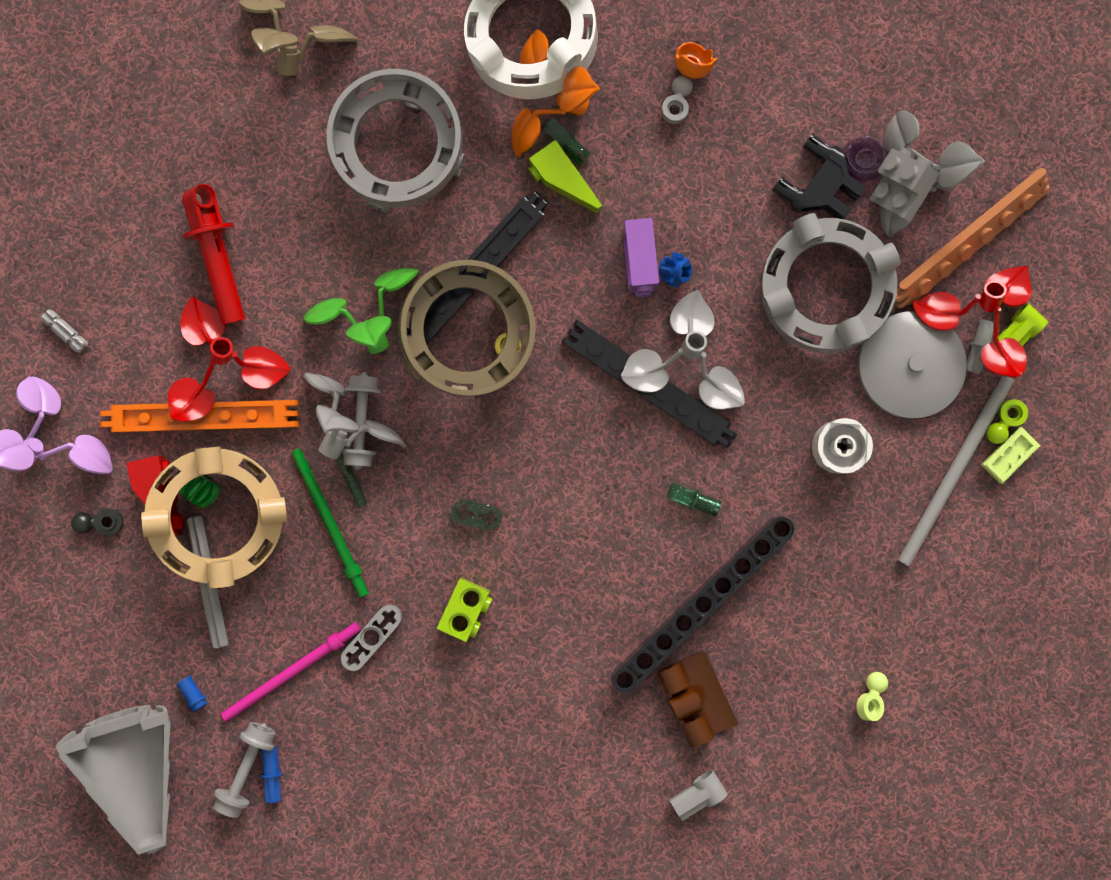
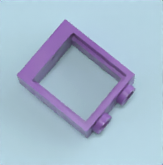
[622,218,659,297]

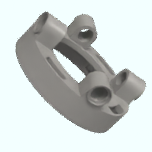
[327,69,466,213]
[761,213,901,353]

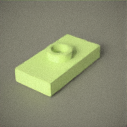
[981,427,1040,484]

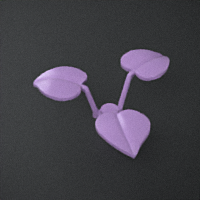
[0,376,113,475]

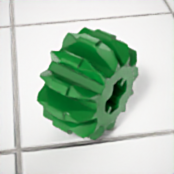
[176,470,221,508]

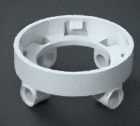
[464,0,598,99]

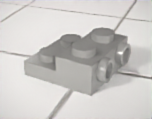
[870,146,940,222]

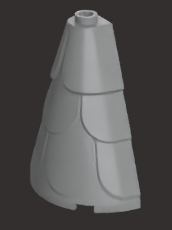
[56,705,171,854]

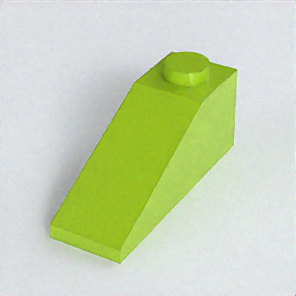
[528,140,602,213]

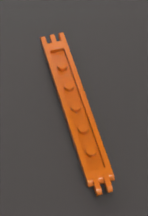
[100,400,299,432]

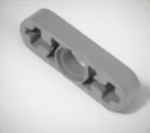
[341,604,402,671]

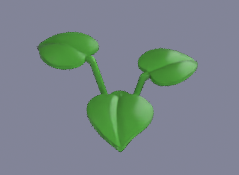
[302,268,420,354]

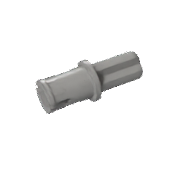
[966,320,994,374]

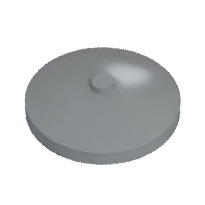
[858,311,967,419]

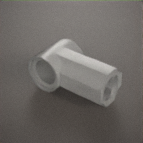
[669,770,728,821]

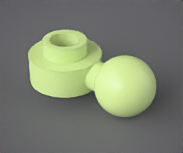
[856,672,888,721]

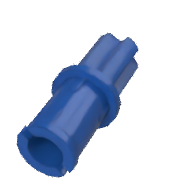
[260,747,282,803]

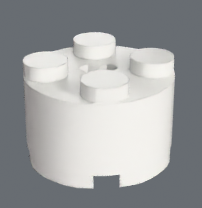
[812,418,873,474]

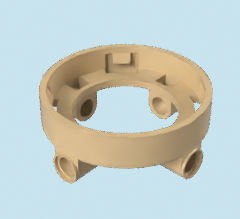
[141,447,287,588]

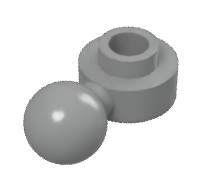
[661,76,693,124]

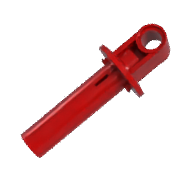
[182,184,246,325]

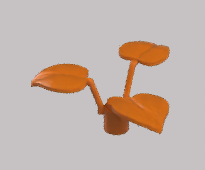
[511,30,600,158]

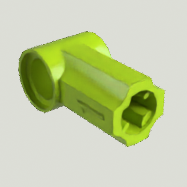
[993,303,1048,346]

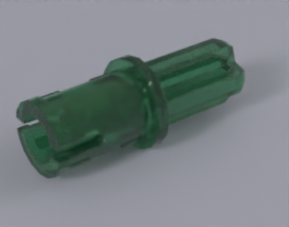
[543,118,591,166]
[667,483,722,517]

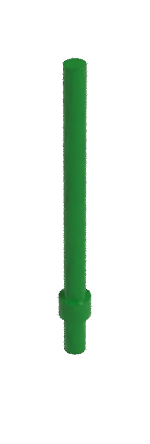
[291,448,369,598]

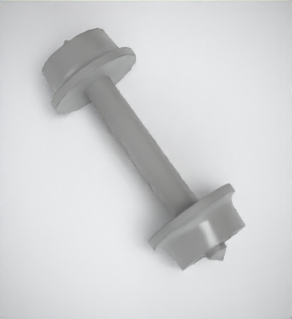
[341,372,381,471]
[213,722,276,818]

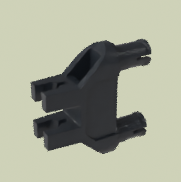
[772,133,866,219]

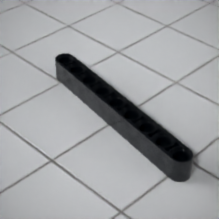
[612,516,795,693]

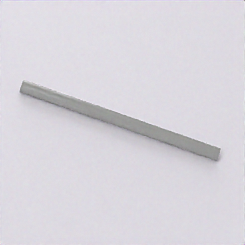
[898,376,1015,567]

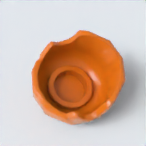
[674,42,717,79]

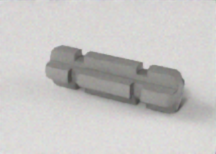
[41,309,88,353]

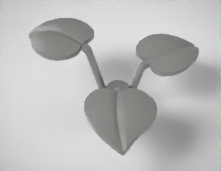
[880,110,985,238]
[621,290,745,410]
[303,373,406,459]

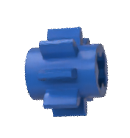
[659,252,692,288]

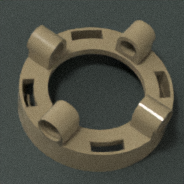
[398,260,536,397]

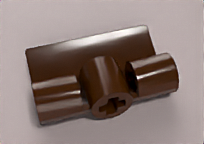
[657,651,738,747]

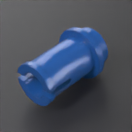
[176,676,208,712]

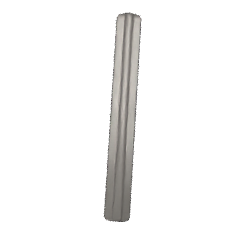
[186,516,228,648]

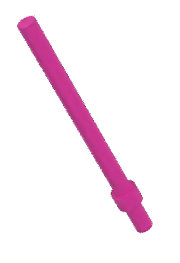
[221,622,361,722]

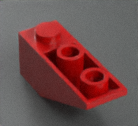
[126,455,184,536]

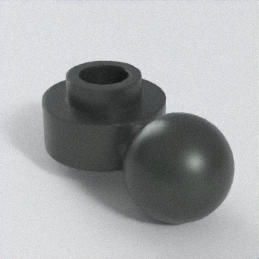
[71,508,123,536]

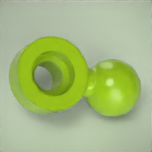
[986,399,1028,444]

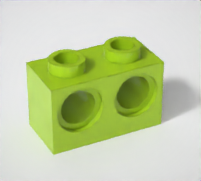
[437,577,492,642]

